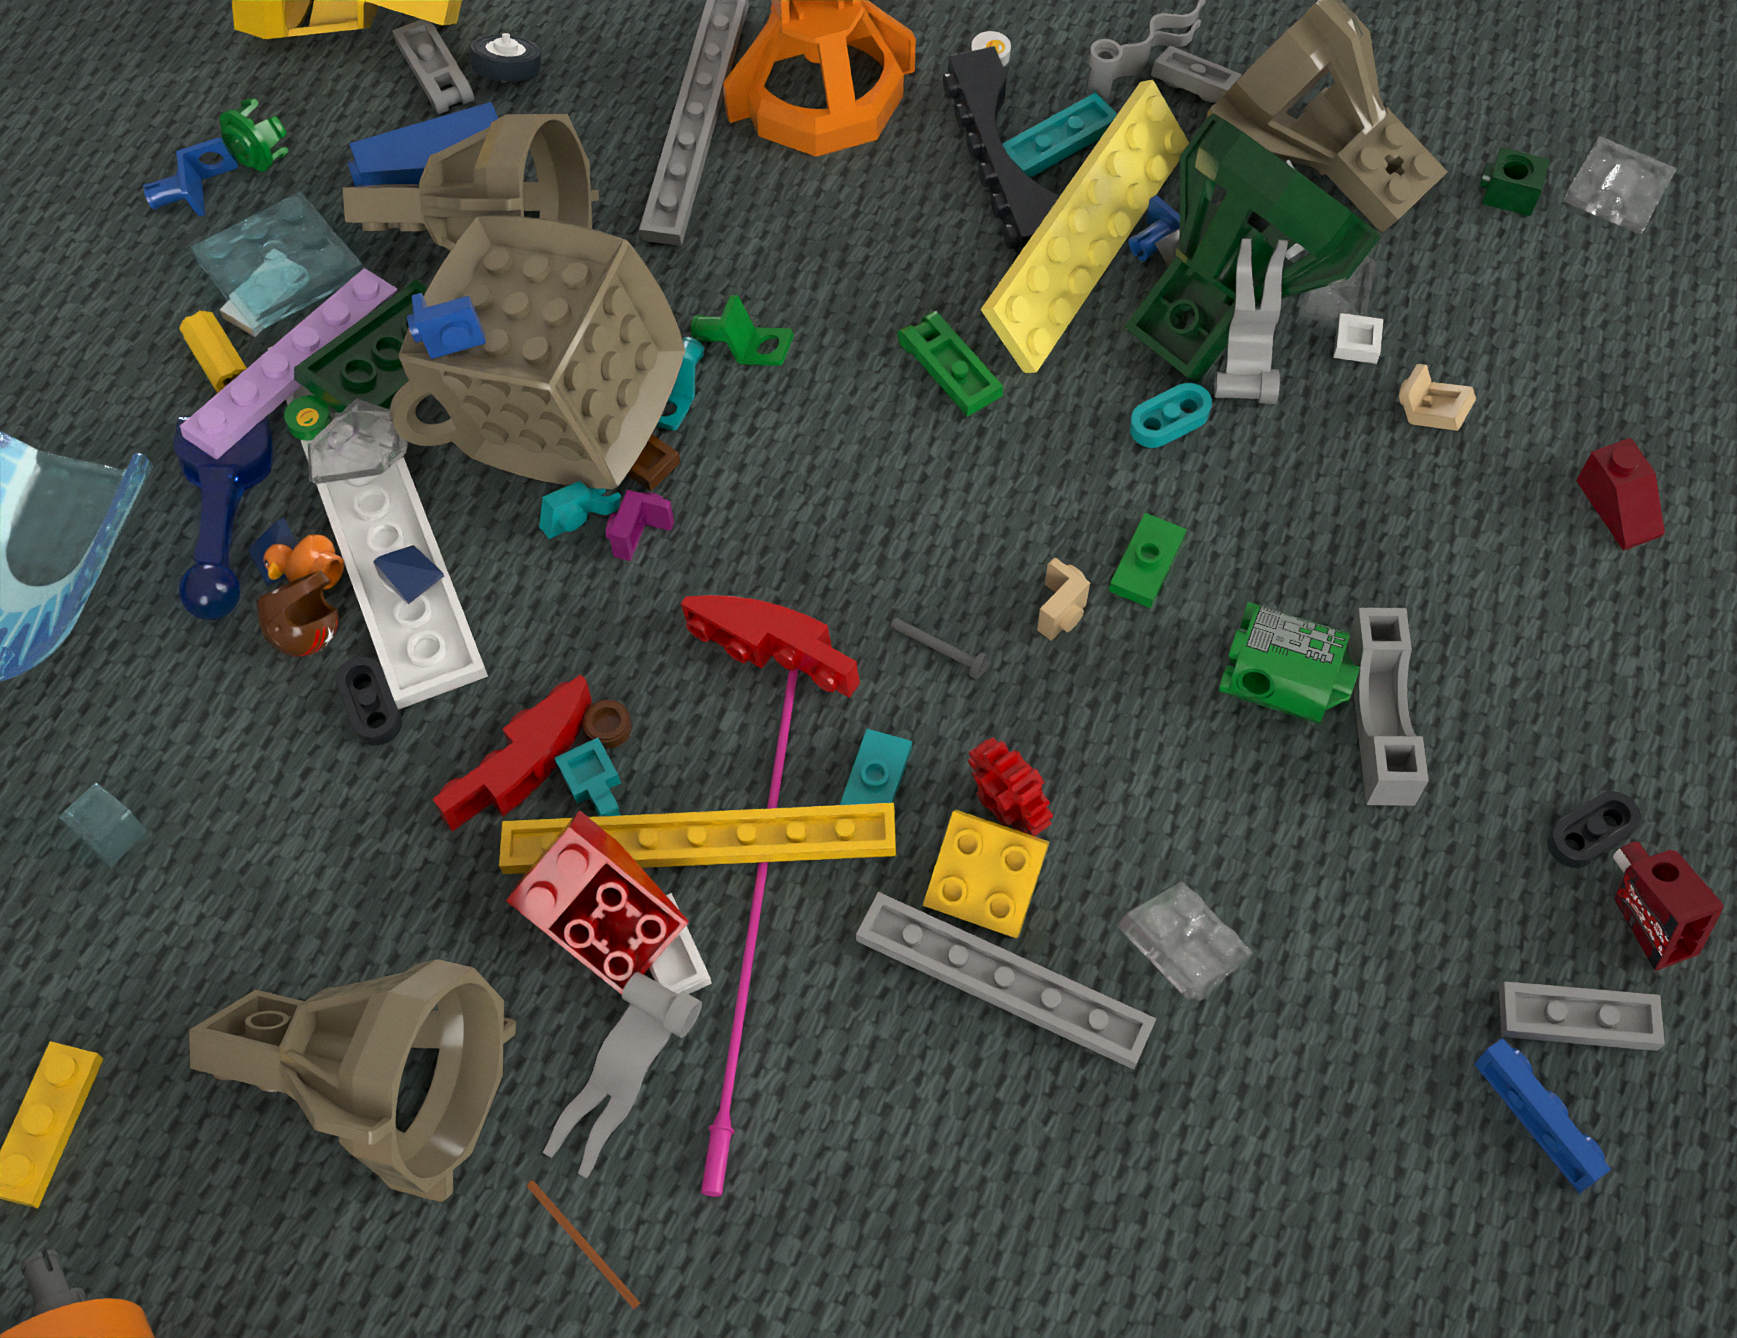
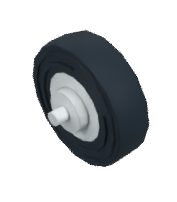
[469,33,542,82]

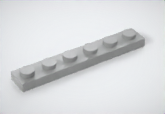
[856,892,1156,1070]

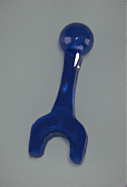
[174,415,273,620]

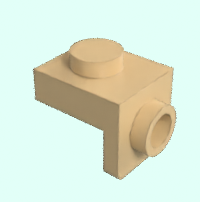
[1399,364,1476,431]
[1037,558,1090,641]

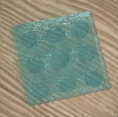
[190,191,364,334]

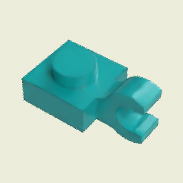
[539,480,621,539]
[555,738,621,817]

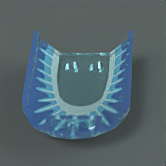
[0,431,153,682]

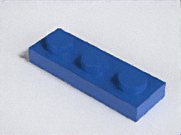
[1474,1038,1611,1194]

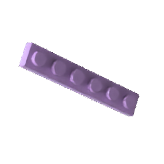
[180,268,398,460]

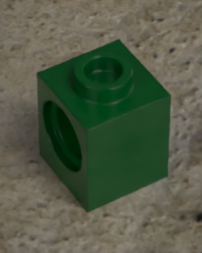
[1479,147,1550,216]

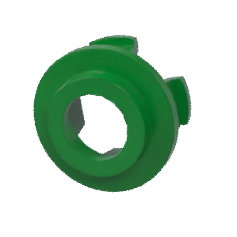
[219,98,289,172]

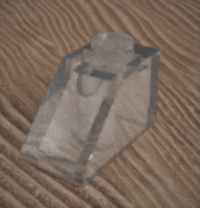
[308,399,407,484]

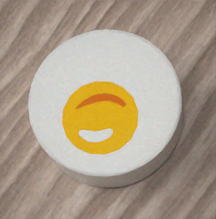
[971,31,1011,67]

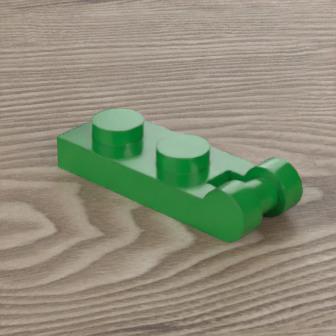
[897,311,1003,417]

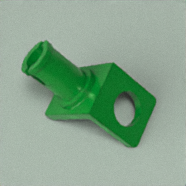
[691,295,794,366]

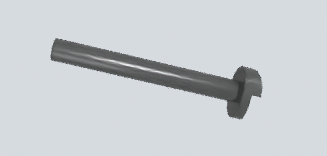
[891,617,991,679]

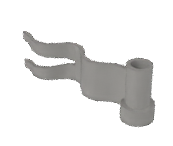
[1087,0,1206,100]
[1214,239,1288,404]
[543,972,702,1179]

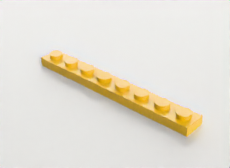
[499,803,896,874]

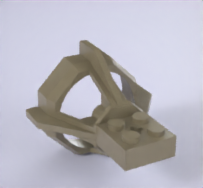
[1207,0,1447,233]
[342,114,599,251]
[189,959,516,1202]

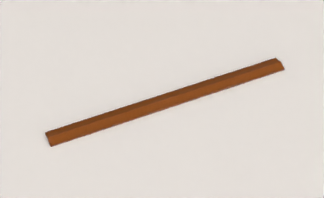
[526,1180,640,1309]

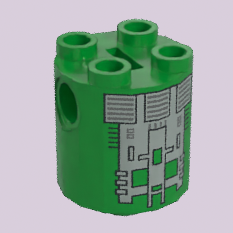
[1218,602,1360,724]

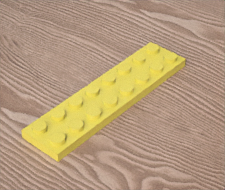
[981,80,1189,373]

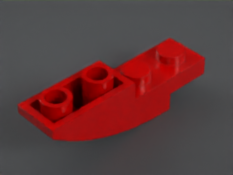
[681,595,860,698]
[432,674,592,831]

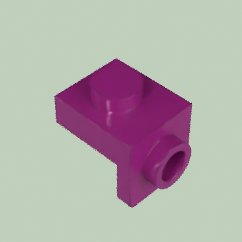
[606,490,674,561]

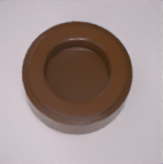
[583,700,632,749]

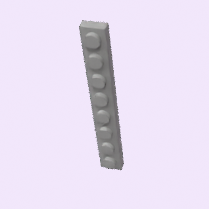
[639,0,749,246]

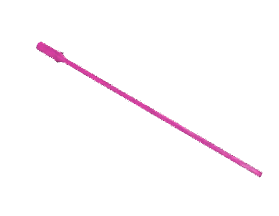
[701,668,798,1197]

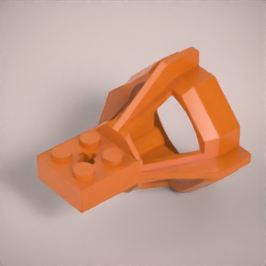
[723,0,916,157]

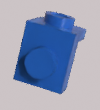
[407,293,486,359]

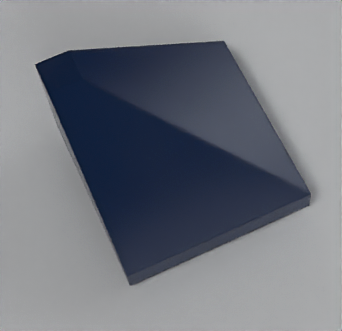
[248,518,298,586]
[373,545,444,605]

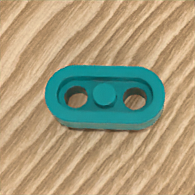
[1129,383,1212,448]

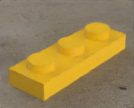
[0,1041,103,1209]

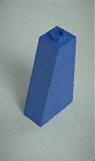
[347,102,498,186]

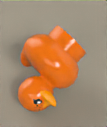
[263,534,344,590]

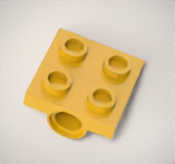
[923,810,1050,939]

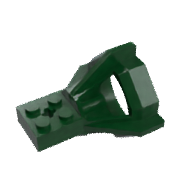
[1125,114,1380,382]

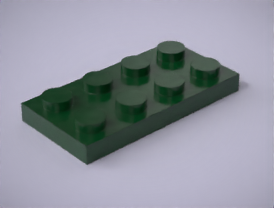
[294,280,427,429]

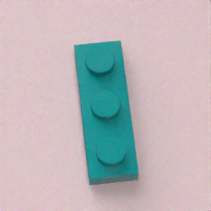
[1002,92,1117,178]

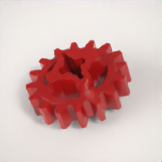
[968,737,1053,836]

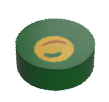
[284,395,332,441]

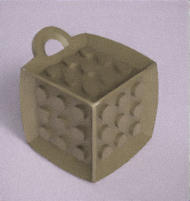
[390,216,685,489]

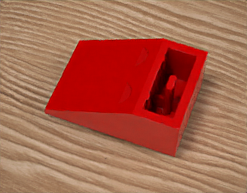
[506,810,689,995]

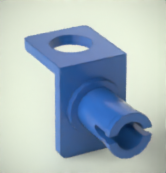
[143,138,238,217]
[1128,195,1218,261]

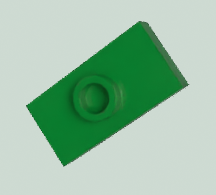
[1109,513,1187,608]

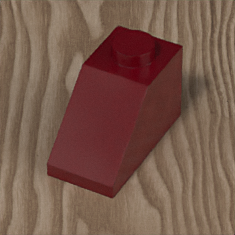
[1576,438,1665,551]

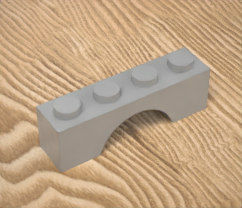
[1348,608,1429,806]

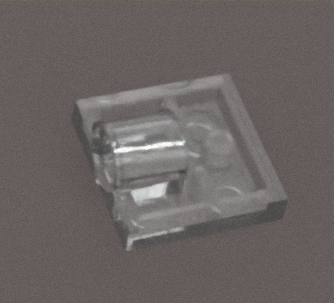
[1563,136,1677,234]
[1117,881,1253,1002]

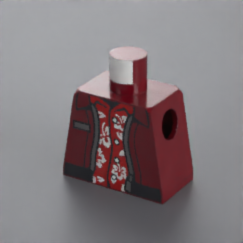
[1613,841,1725,971]

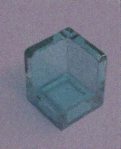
[59,782,147,867]

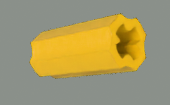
[179,311,247,393]

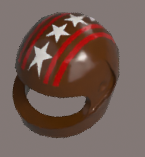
[256,570,338,657]

